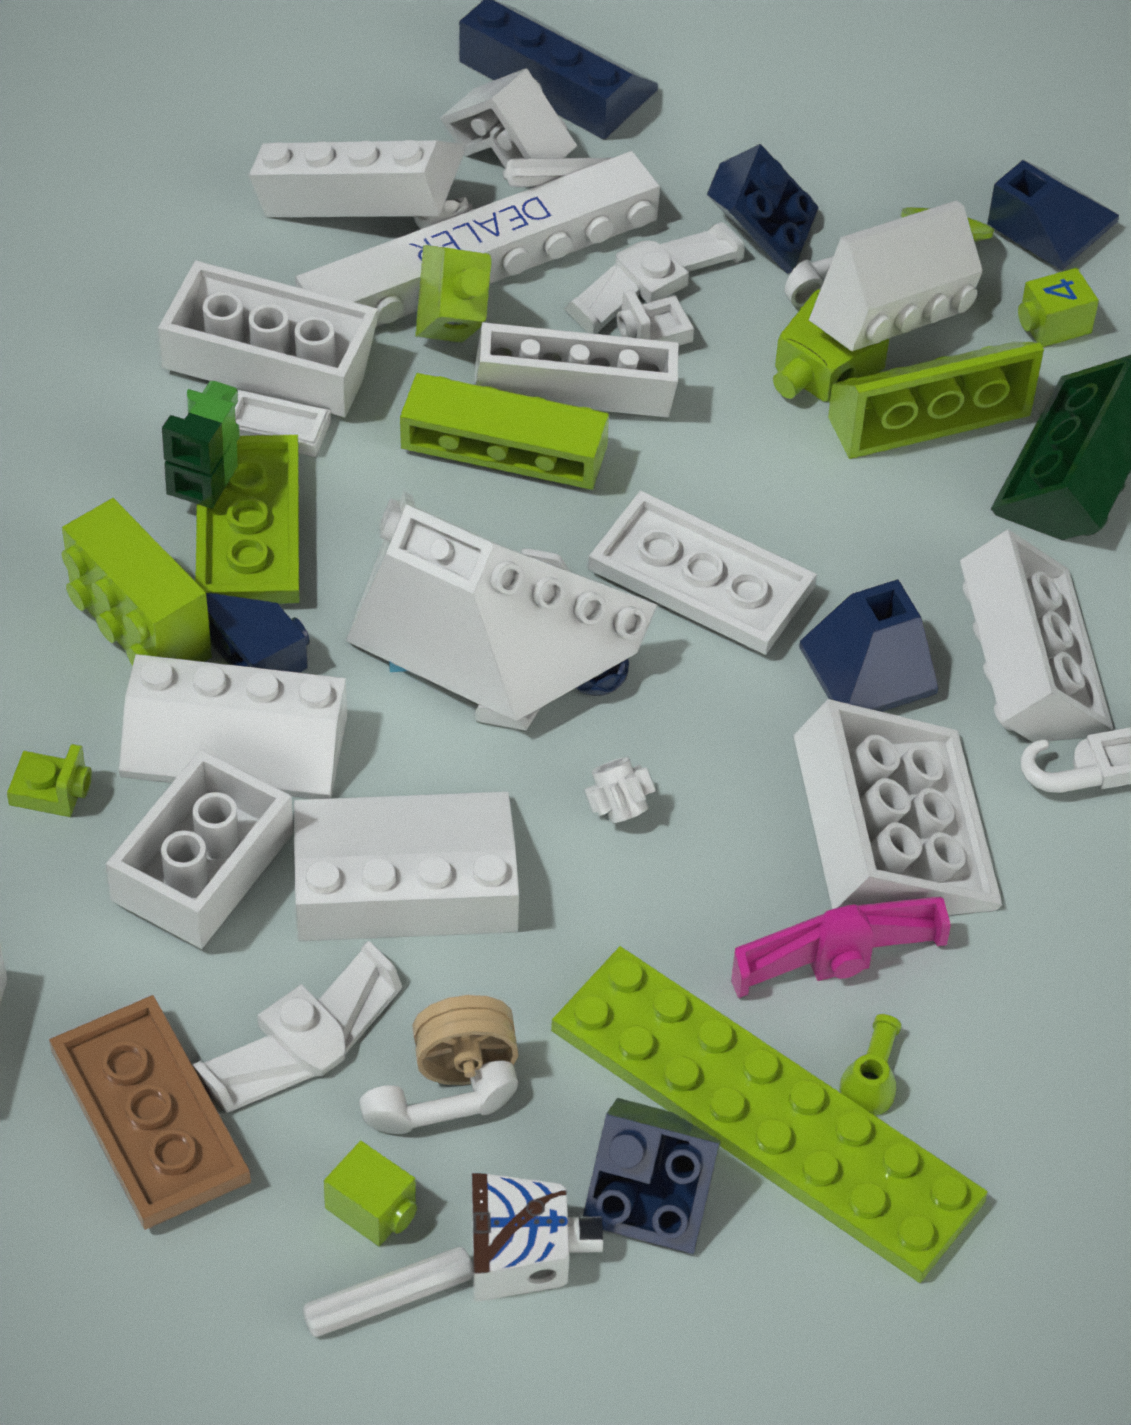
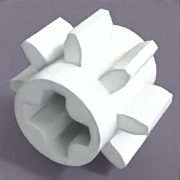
[584,757,656,823]

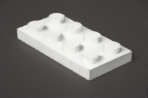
[588,490,817,655]

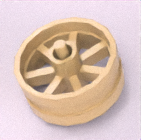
[412,995,519,1085]

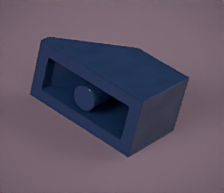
[206,593,310,673]

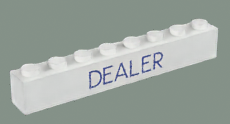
[295,151,660,327]

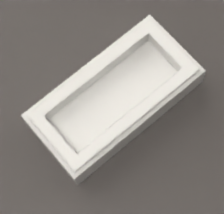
[235,390,331,457]

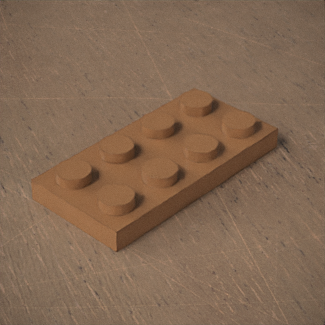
[49,995,251,1230]

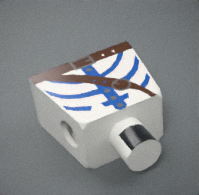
[472,1173,603,1301]

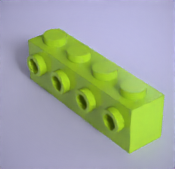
[400,372,609,490]

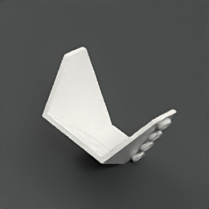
[346,491,657,722]

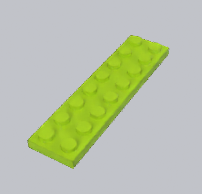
[551,946,988,1283]

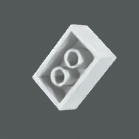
[106,749,294,949]

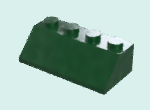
[991,355,1131,540]

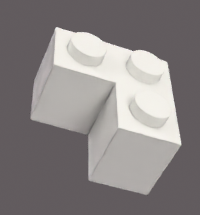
[440,68,577,169]

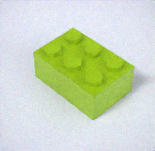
[61,497,212,666]

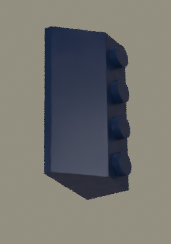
[459,0,658,140]

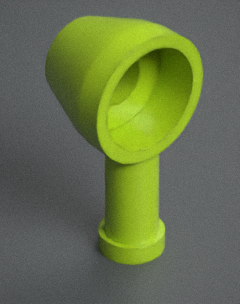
[839,1014,902,1116]

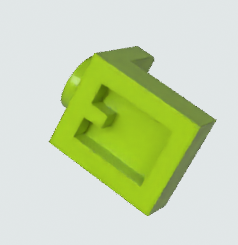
[7,744,92,818]

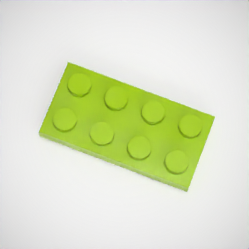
[195,435,300,604]

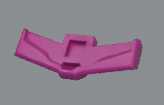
[731,896,951,998]

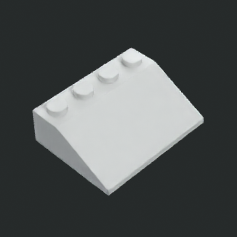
[793,699,1003,915]
[294,792,519,941]

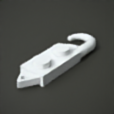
[1020,727,1131,793]

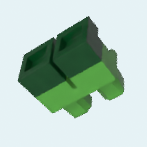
[162,380,240,509]

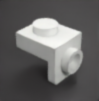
[617,289,694,346]

